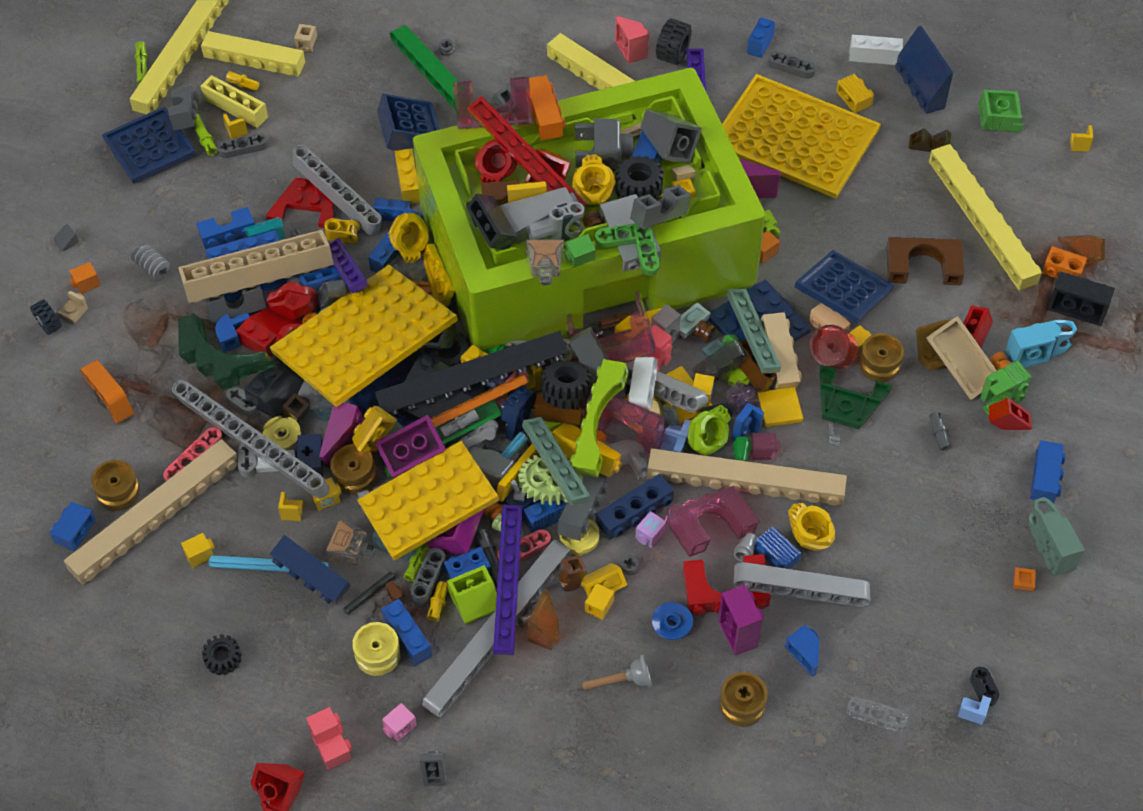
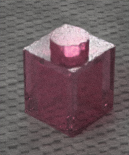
[751,433,781,460]

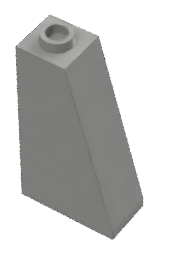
[499,187,578,244]

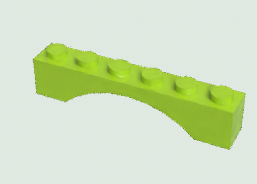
[570,359,629,478]

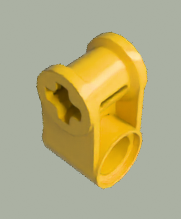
[325,218,360,244]

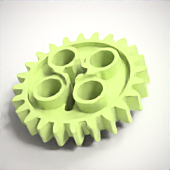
[518,455,583,505]

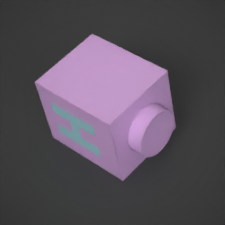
[636,511,667,548]

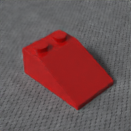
[236,307,303,360]

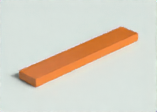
[430,374,528,427]

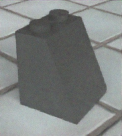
[641,109,702,164]

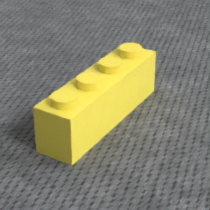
[201,75,268,128]

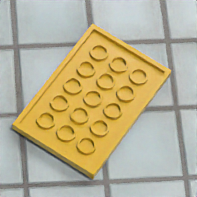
[357,441,500,561]

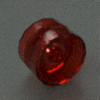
[810,324,858,369]

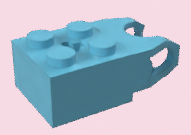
[1005,320,1077,368]

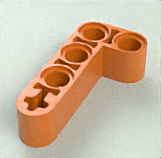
[80,360,134,424]

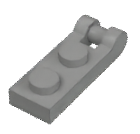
[448,420,498,448]

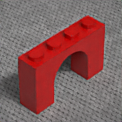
[682,554,771,615]

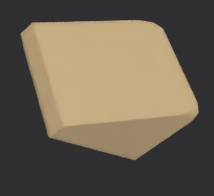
[671,165,696,181]

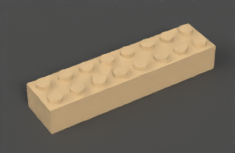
[178,230,334,303]

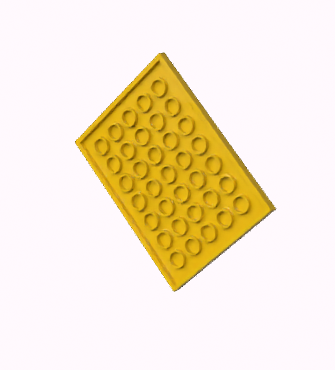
[722,74,881,199]
[270,265,458,408]

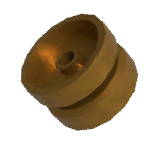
[859,333,904,382]
[330,444,378,495]
[91,459,140,511]
[719,672,768,727]

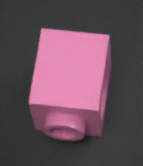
[382,703,417,742]

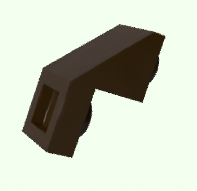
[909,128,951,152]

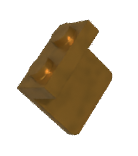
[916,319,950,370]

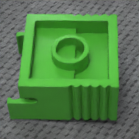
[978,89,1024,132]
[980,360,1032,415]

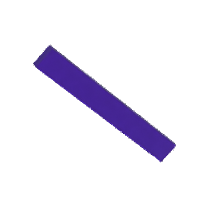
[493,505,522,655]

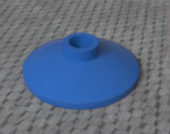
[652,602,693,640]

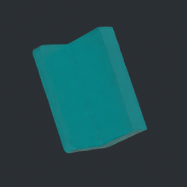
[244,217,285,240]

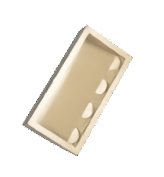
[926,316,997,400]

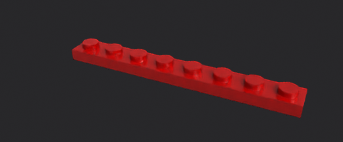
[467,96,587,213]

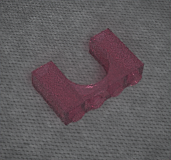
[453,76,533,129]
[586,392,665,454]
[664,486,760,557]

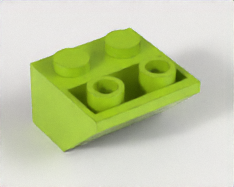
[447,565,497,625]

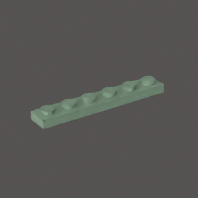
[727,289,781,373]
[522,417,590,506]

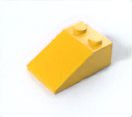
[352,406,397,452]

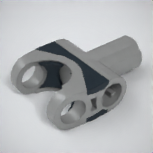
[526,202,584,242]

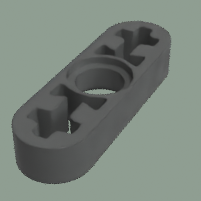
[768,51,816,79]
[217,133,268,158]

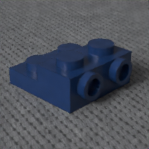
[501,386,534,441]

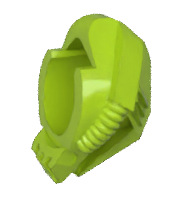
[688,405,731,455]

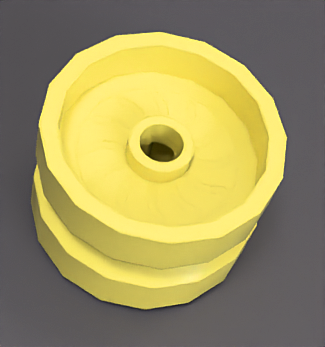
[353,622,400,676]

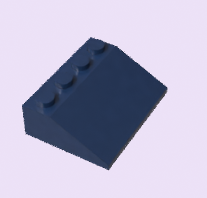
[895,26,953,114]
[377,93,440,151]

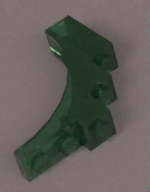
[178,313,274,390]

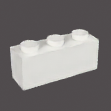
[849,35,903,65]

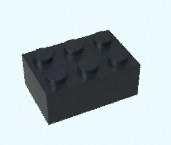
[1047,271,1115,326]

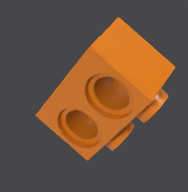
[1042,246,1087,278]

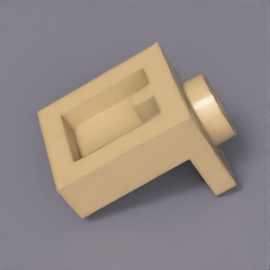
[58,291,88,324]

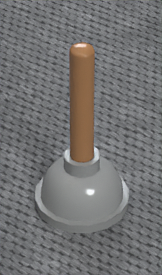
[582,654,652,690]

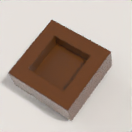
[385,580,405,605]

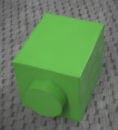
[564,234,596,268]

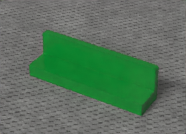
[435,399,502,444]

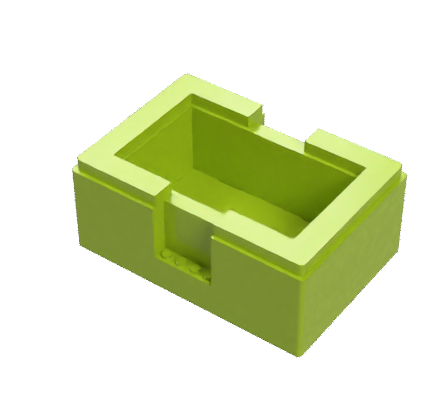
[413,68,765,351]

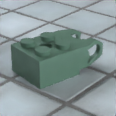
[1028,497,1085,576]

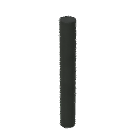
[343,571,395,615]

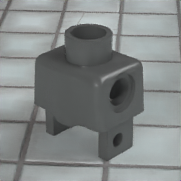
[575,118,633,172]
[469,441,520,493]

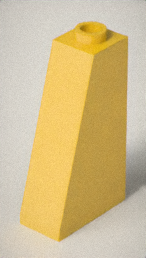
[551,423,622,477]

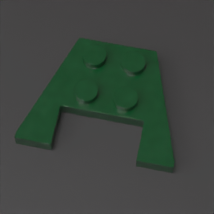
[819,365,892,430]

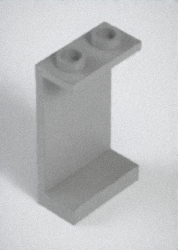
[599,194,661,272]

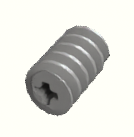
[131,245,170,282]

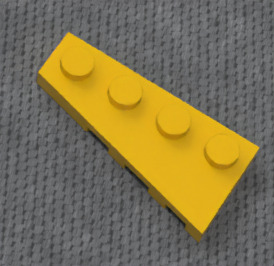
[422,244,455,308]

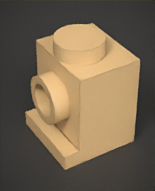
[294,24,317,52]

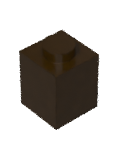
[282,393,310,423]

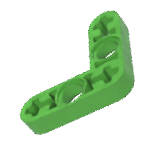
[595,223,659,276]

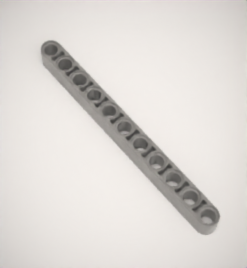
[172,380,330,498]
[422,540,572,718]

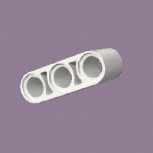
[628,357,657,409]

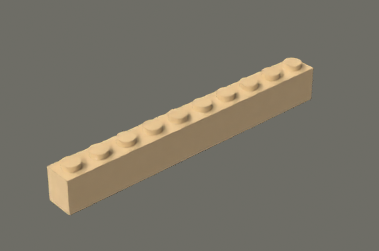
[64,439,238,585]
[647,448,847,506]

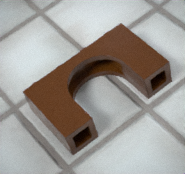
[886,237,964,285]
[534,359,591,425]

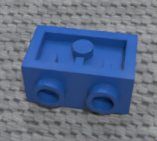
[371,198,411,221]
[731,403,764,441]

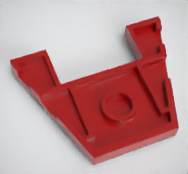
[266,177,334,228]

